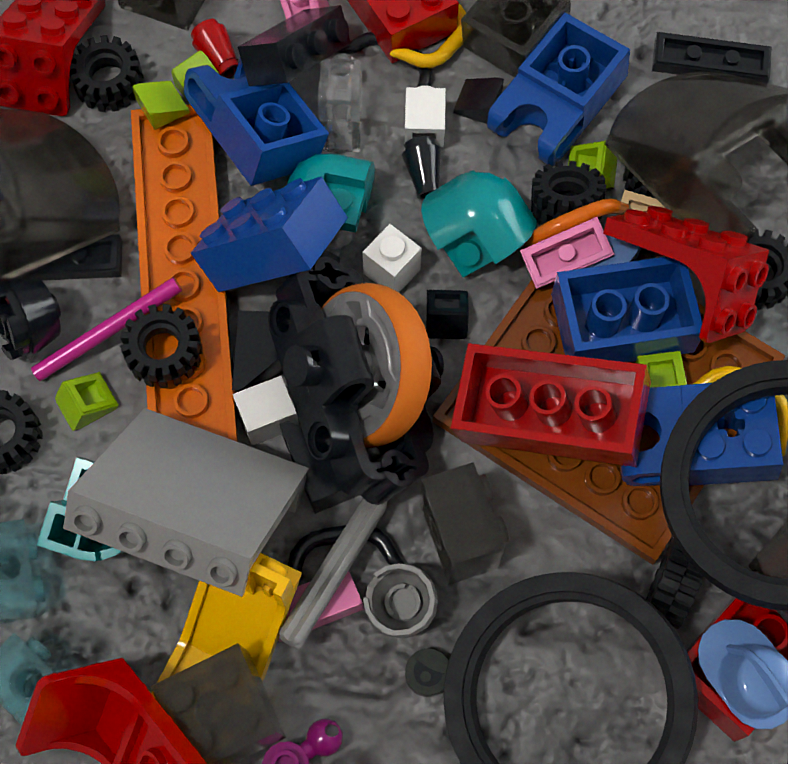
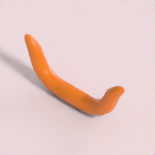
[521,198,629,250]

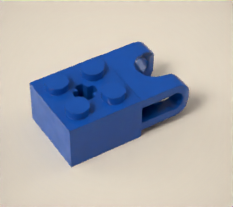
[487,12,630,166]
[184,57,329,186]
[621,383,783,486]

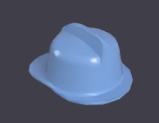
[698,619,788,729]

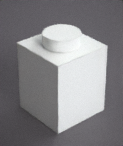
[404,86,446,150]
[362,224,422,292]
[232,376,299,446]

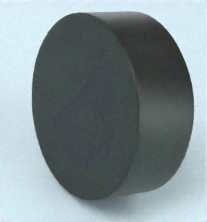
[405,648,449,697]

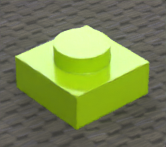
[635,351,687,388]

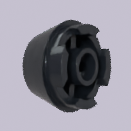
[0,278,61,360]

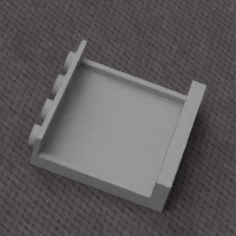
[63,408,309,597]

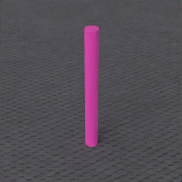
[31,277,183,381]

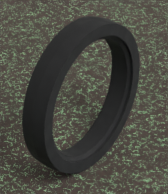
[660,360,788,611]
[444,572,698,764]

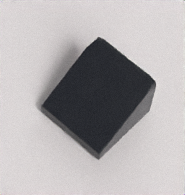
[453,77,504,124]
[426,290,469,339]

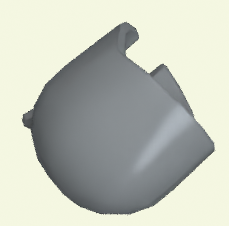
[363,563,438,639]

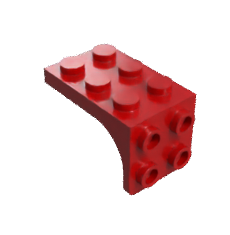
[0,0,106,116]
[603,206,769,343]
[16,657,207,764]

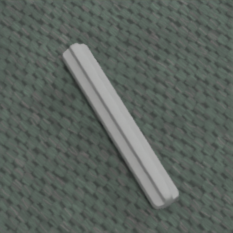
[279,498,387,649]

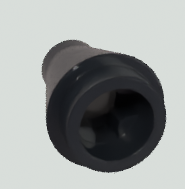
[402,136,441,199]

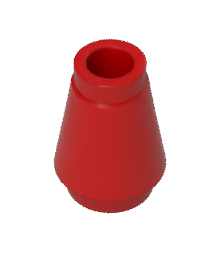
[191,18,239,78]

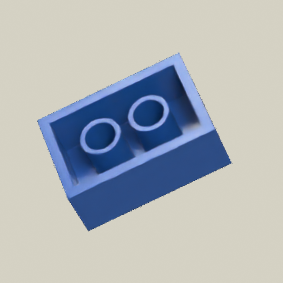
[191,176,348,292]
[551,257,703,362]

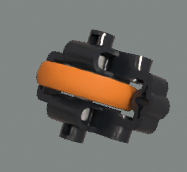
[268,256,444,505]

